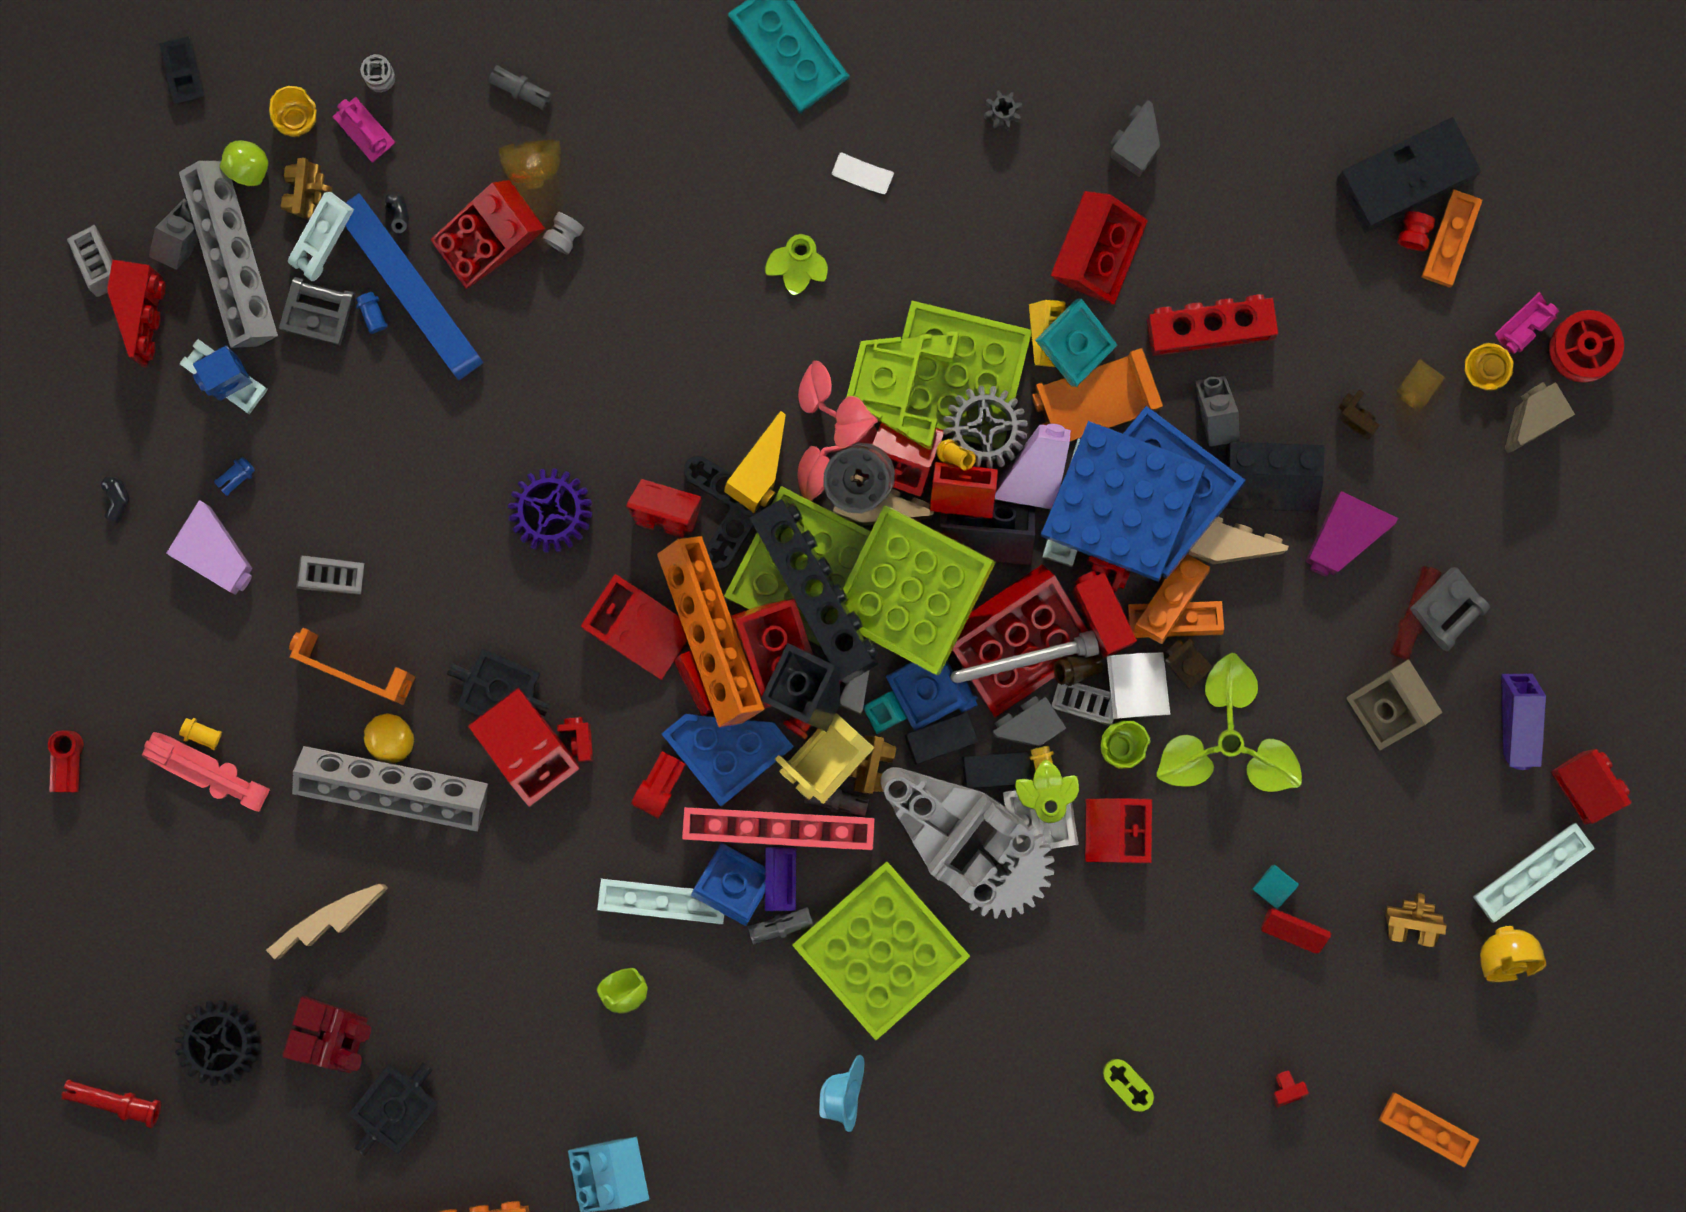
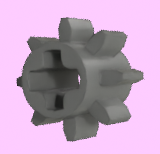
[984,91,1022,131]

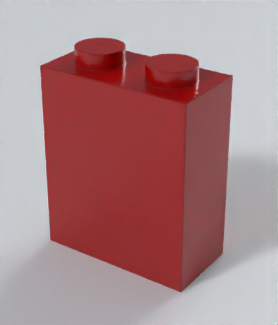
[1071,571,1137,659]

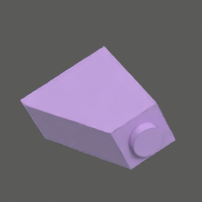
[995,424,1071,509]
[166,500,252,595]

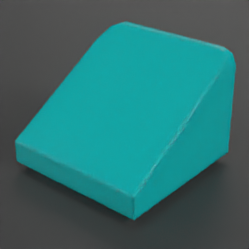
[863,691,907,734]
[1252,865,1299,909]

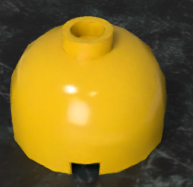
[1480,926,1546,982]

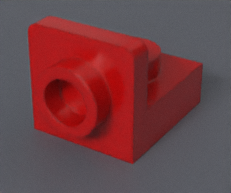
[1086,555,1130,593]
[557,717,593,762]

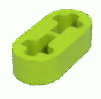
[1103,1059,1154,1112]

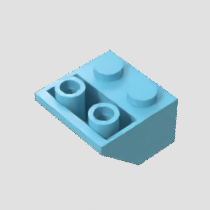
[568,1137,650,1212]

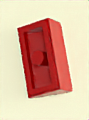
[674,650,713,716]
[1261,909,1331,954]

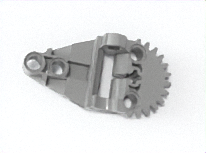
[880,767,1054,919]

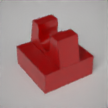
[1272,1070,1309,1108]

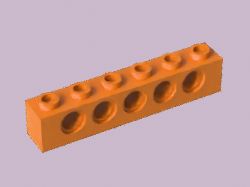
[657,536,764,727]

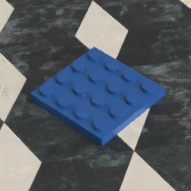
[1123,406,1245,579]
[1041,421,1206,582]

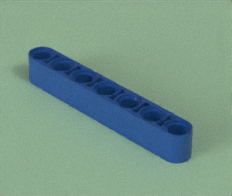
[345,193,484,381]

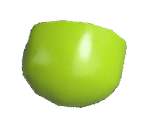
[220,140,269,186]
[1101,721,1150,769]
[597,968,648,1013]

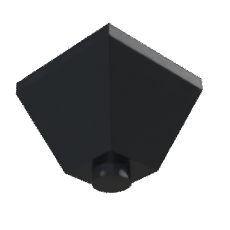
[761,643,840,732]

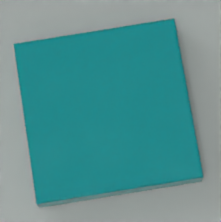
[1035,299,1118,387]

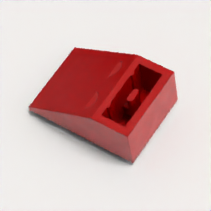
[430,180,545,289]
[107,260,166,368]
[626,479,703,538]
[580,574,688,680]
[468,687,580,807]

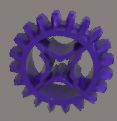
[508,468,593,553]

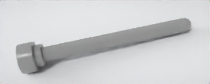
[951,630,1099,683]

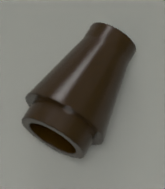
[1054,655,1103,686]

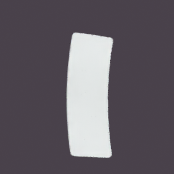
[832,153,894,194]

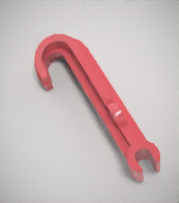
[141,732,270,812]

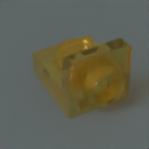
[1396,359,1445,409]

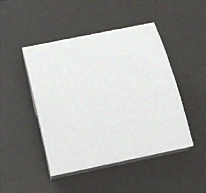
[1107,652,1170,719]
[1003,790,1079,849]

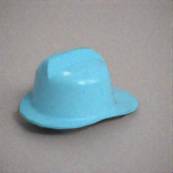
[819,1055,865,1132]

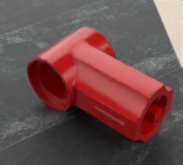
[48,730,84,792]
[631,751,686,819]

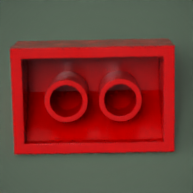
[1051,191,1148,305]
[731,598,813,708]

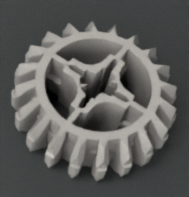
[943,386,1028,469]

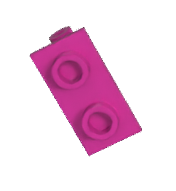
[332,97,396,163]
[1495,292,1559,354]

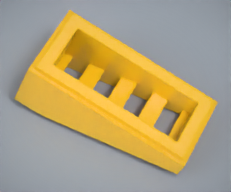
[1029,300,1066,367]

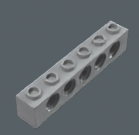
[179,161,278,348]
[292,746,488,831]

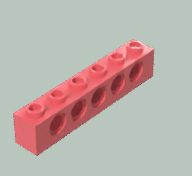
[682,807,874,851]

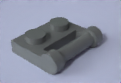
[279,277,355,346]
[1410,567,1490,651]

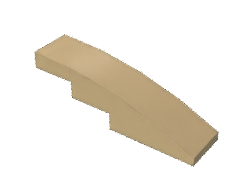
[266,884,388,959]

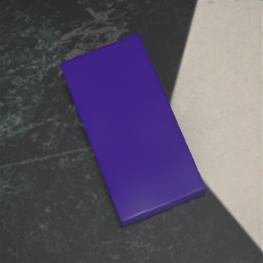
[765,847,796,911]

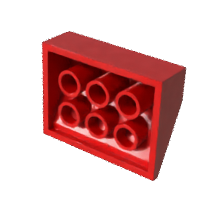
[951,564,1088,717]

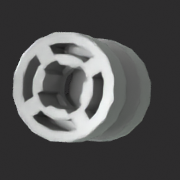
[360,54,395,92]
[542,212,584,255]

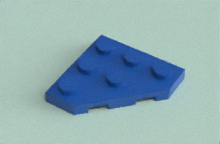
[662,714,794,807]

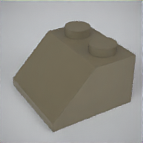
[1505,382,1575,454]
[1346,659,1443,750]

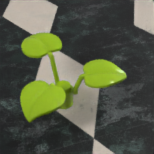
[1157,653,1302,792]

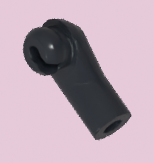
[384,194,410,233]
[101,476,130,523]

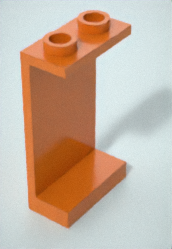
[1031,348,1163,442]
[289,628,416,705]

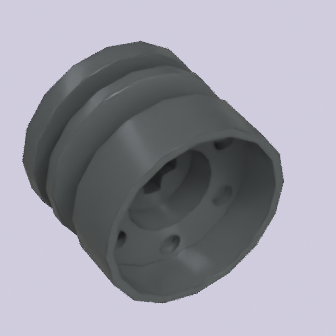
[823,443,895,514]

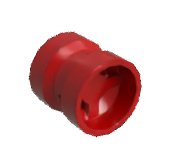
[1397,211,1435,251]

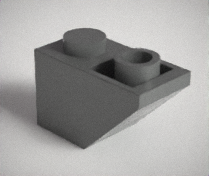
[1109,100,1160,177]
[149,199,199,270]
[1195,376,1240,447]
[992,696,1066,747]

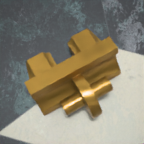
[281,158,332,220]
[849,736,896,794]
[1385,893,1447,947]

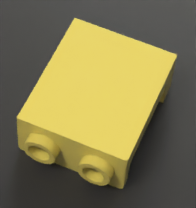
[775,713,874,804]

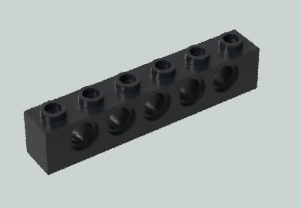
[750,499,878,683]

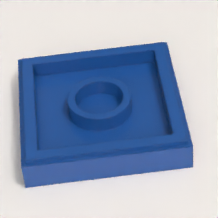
[885,660,970,731]
[691,842,765,926]

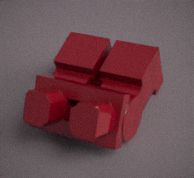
[282,996,372,1073]

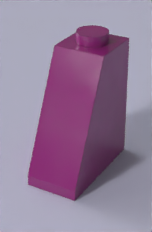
[1305,491,1398,577]

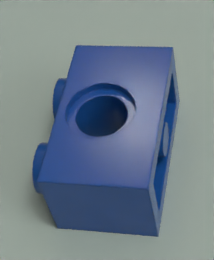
[193,346,253,401]

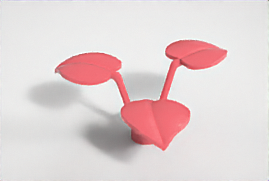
[797,361,878,501]

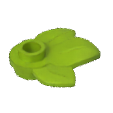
[766,234,828,296]
[1016,760,1079,823]

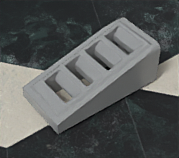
[67,225,113,297]
[296,556,364,595]
[840,670,869,715]
[1052,683,1114,726]

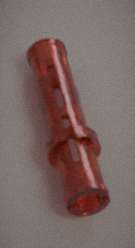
[1390,566,1442,660]

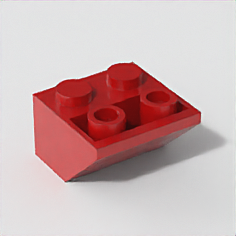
[862,423,944,497]
[930,462,998,518]
[1551,749,1632,825]
[1085,798,1152,863]

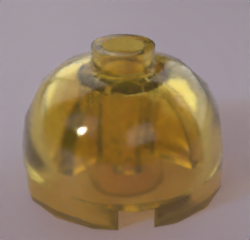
[498,139,561,189]

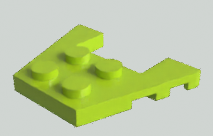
[846,331,959,450]

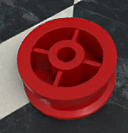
[1549,310,1624,383]

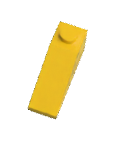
[724,411,786,513]

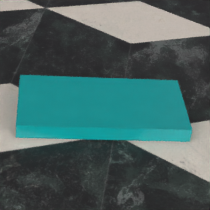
[728,0,850,113]

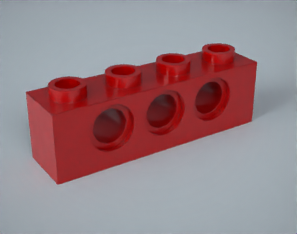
[1147,294,1278,356]

